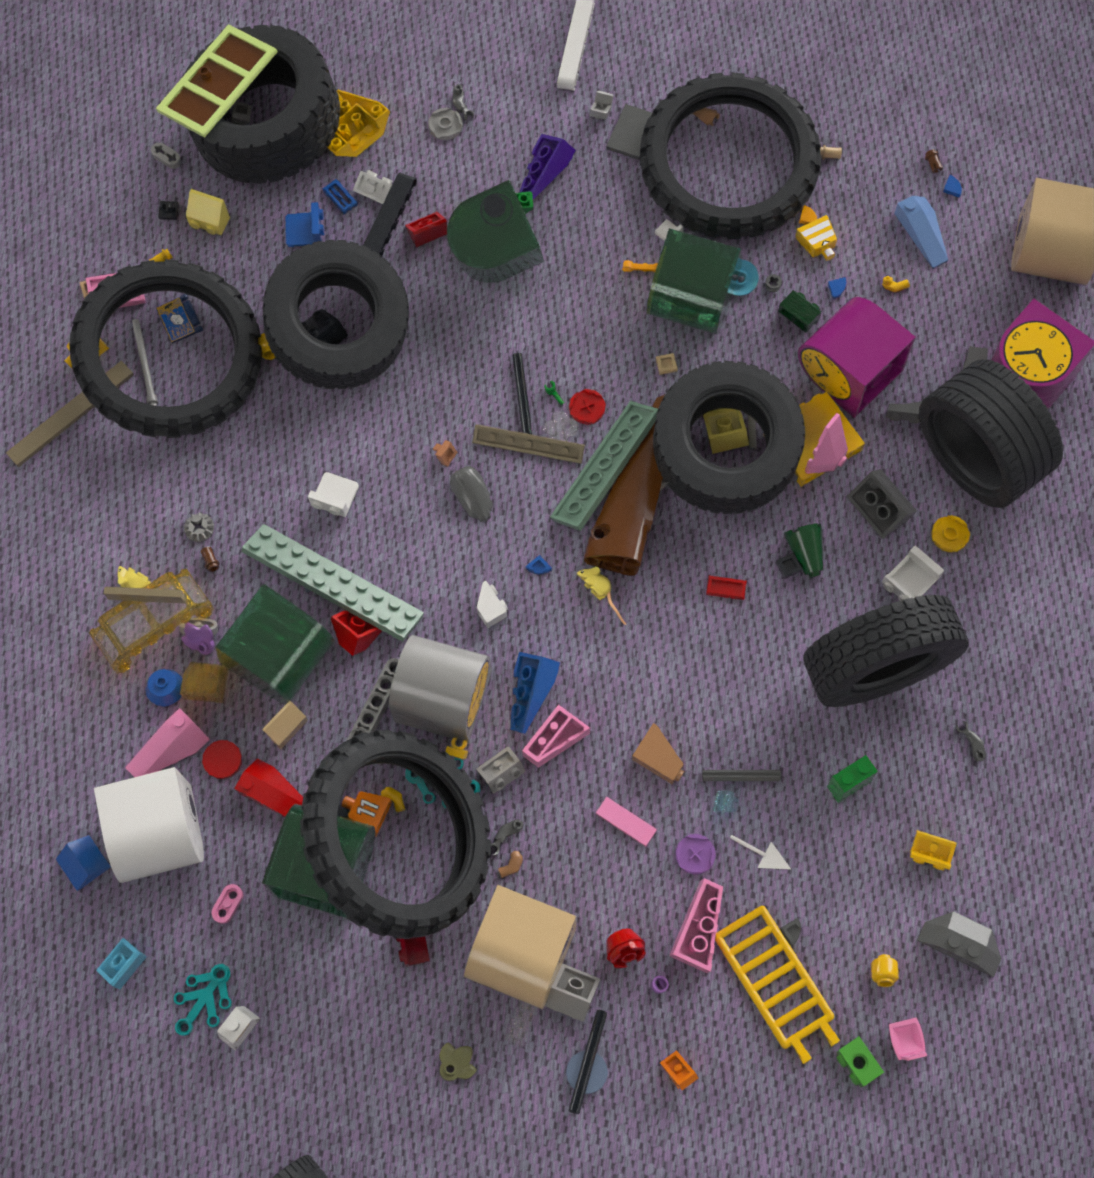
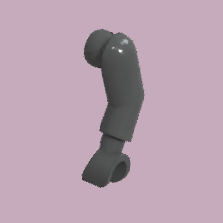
[453,84,474,120]
[955,721,986,761]
[491,819,523,856]

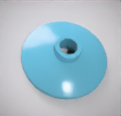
[722,260,759,296]

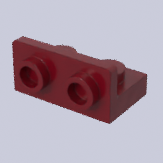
[396,936,430,967]

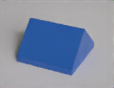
[56,835,111,891]

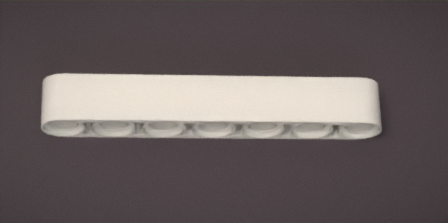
[557,0,595,91]

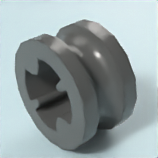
[765,274,782,292]

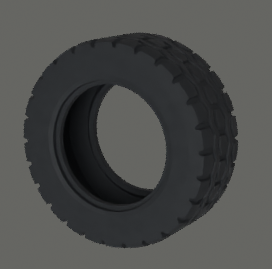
[185,25,340,184]

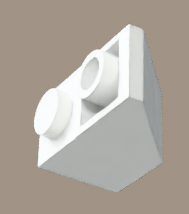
[477,581,508,628]

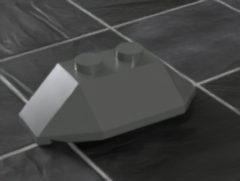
[917,911,1002,978]

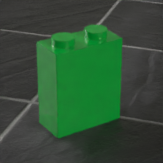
[827,755,878,803]

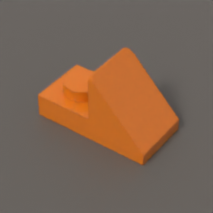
[660,1050,699,1091]

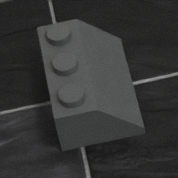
[846,469,917,539]

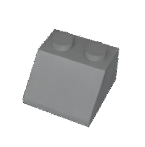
[545,964,601,1022]

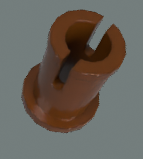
[925,149,943,173]
[200,547,220,572]

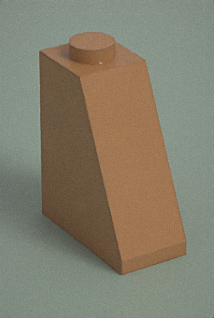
[632,723,684,785]

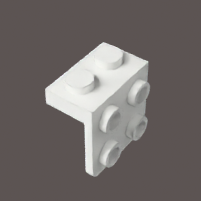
[308,472,359,517]

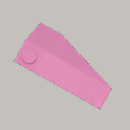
[804,413,848,474]
[125,708,210,777]

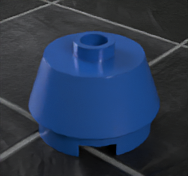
[145,669,184,707]

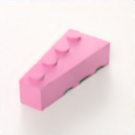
[669,878,723,973]

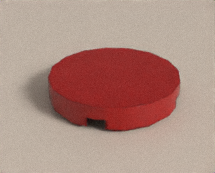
[569,389,606,425]
[202,740,242,779]

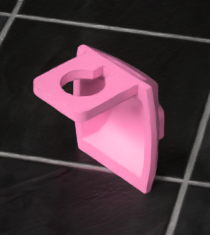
[889,1017,927,1061]

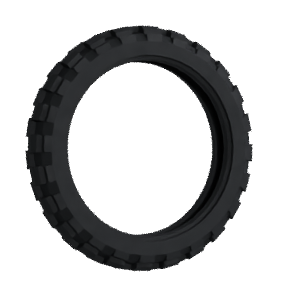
[640,72,822,239]
[69,259,262,438]
[300,730,491,939]

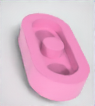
[212,884,243,924]

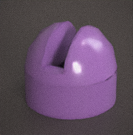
[651,976,669,994]

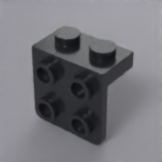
[301,309,348,345]

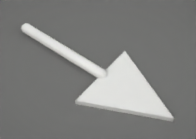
[730,835,791,869]

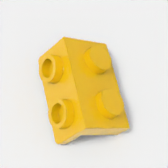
[910,830,957,871]

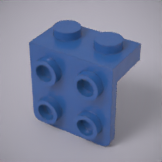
[285,202,325,247]

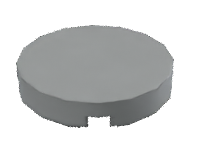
[428,108,463,140]

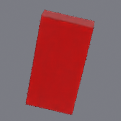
[706,575,747,600]

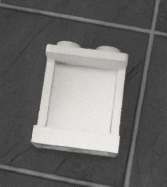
[882,546,944,601]

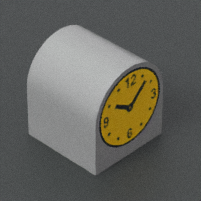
[389,635,492,743]

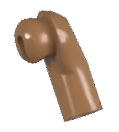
[498,851,523,878]

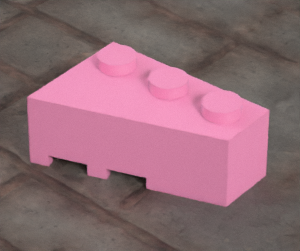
[522,704,590,768]

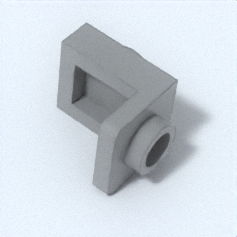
[589,91,613,120]

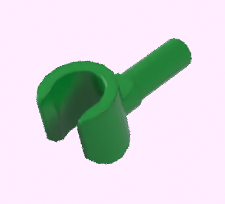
[544,381,565,405]

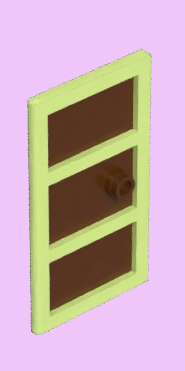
[156,24,278,138]

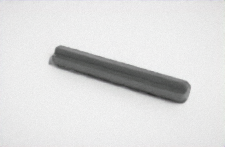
[702,770,781,781]

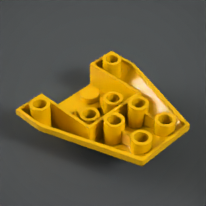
[326,89,390,157]

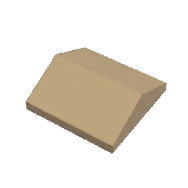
[262,700,308,749]

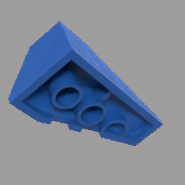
[510,652,560,734]

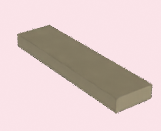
[104,587,186,604]

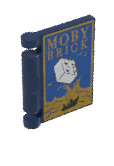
[156,294,203,344]

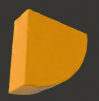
[799,205,817,225]

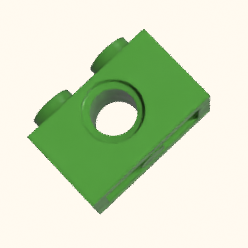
[836,1036,884,1088]

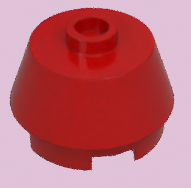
[606,928,646,968]

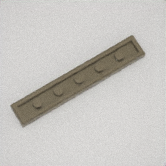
[472,424,585,464]

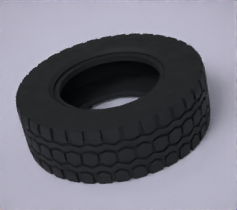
[263,240,409,389]
[653,361,805,514]
[803,595,969,707]

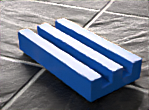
[322,179,358,214]

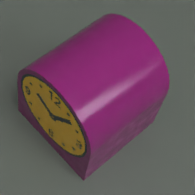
[798,297,916,418]
[991,298,1094,409]

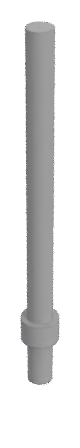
[132,319,158,406]

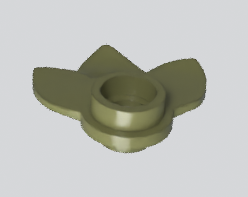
[439,1042,477,1081]

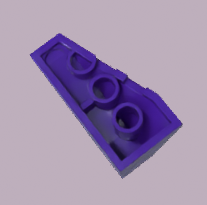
[519,134,576,200]

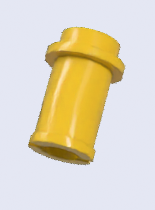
[149,249,173,262]

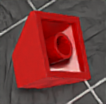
[331,610,382,656]

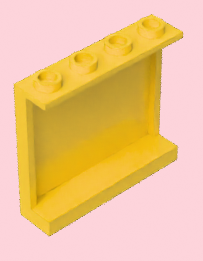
[763,391,865,487]

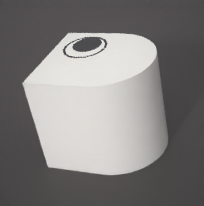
[94,767,204,883]

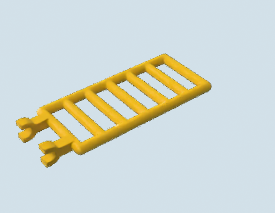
[715,905,840,1064]

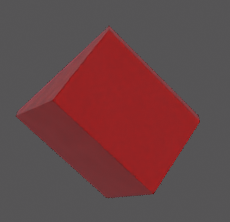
[405,212,448,248]

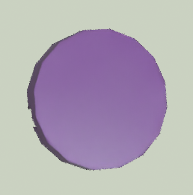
[675,834,716,875]

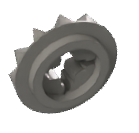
[183,512,214,542]

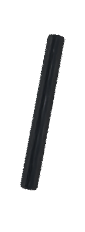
[512,353,532,434]
[569,1010,607,1114]

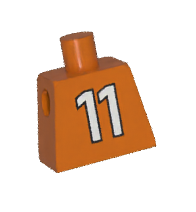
[341,791,392,837]

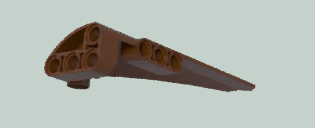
[584,394,665,576]

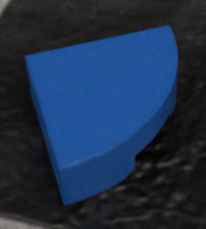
[943,175,962,198]
[828,277,846,300]
[525,555,552,574]

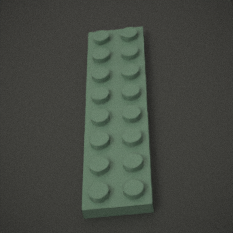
[550,401,658,531]

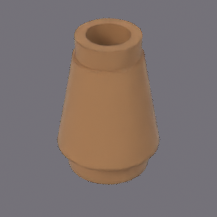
[693,108,720,126]

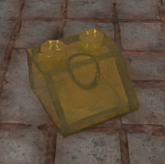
[180,662,229,703]

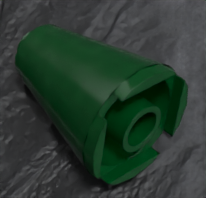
[784,523,823,578]

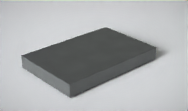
[606,104,652,160]

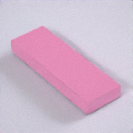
[596,797,657,847]

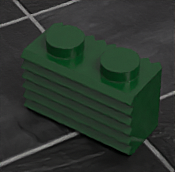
[778,290,822,333]

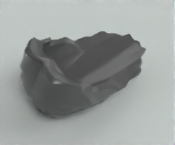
[450,466,493,522]

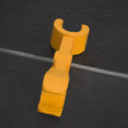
[622,260,668,275]

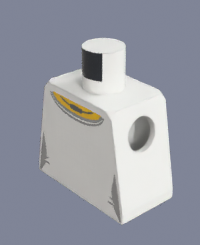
[217,1006,260,1051]

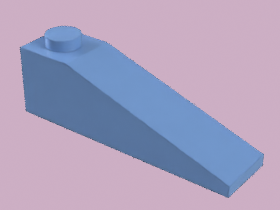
[894,196,948,269]

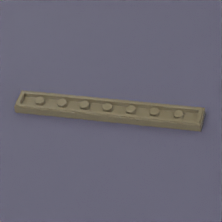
[6,361,134,467]

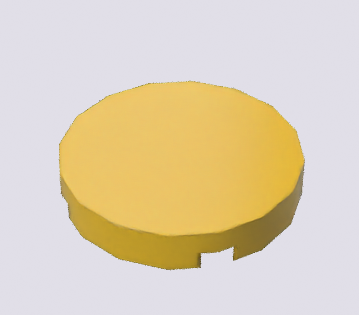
[931,515,970,552]

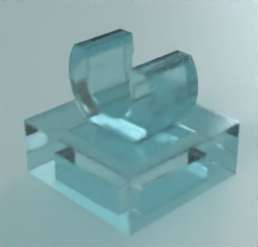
[713,790,738,813]

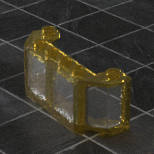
[89,569,214,674]

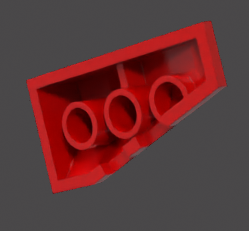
[234,758,303,825]

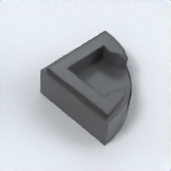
[780,918,801,946]

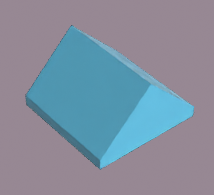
[96,938,147,990]

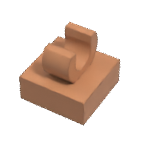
[433,440,458,467]

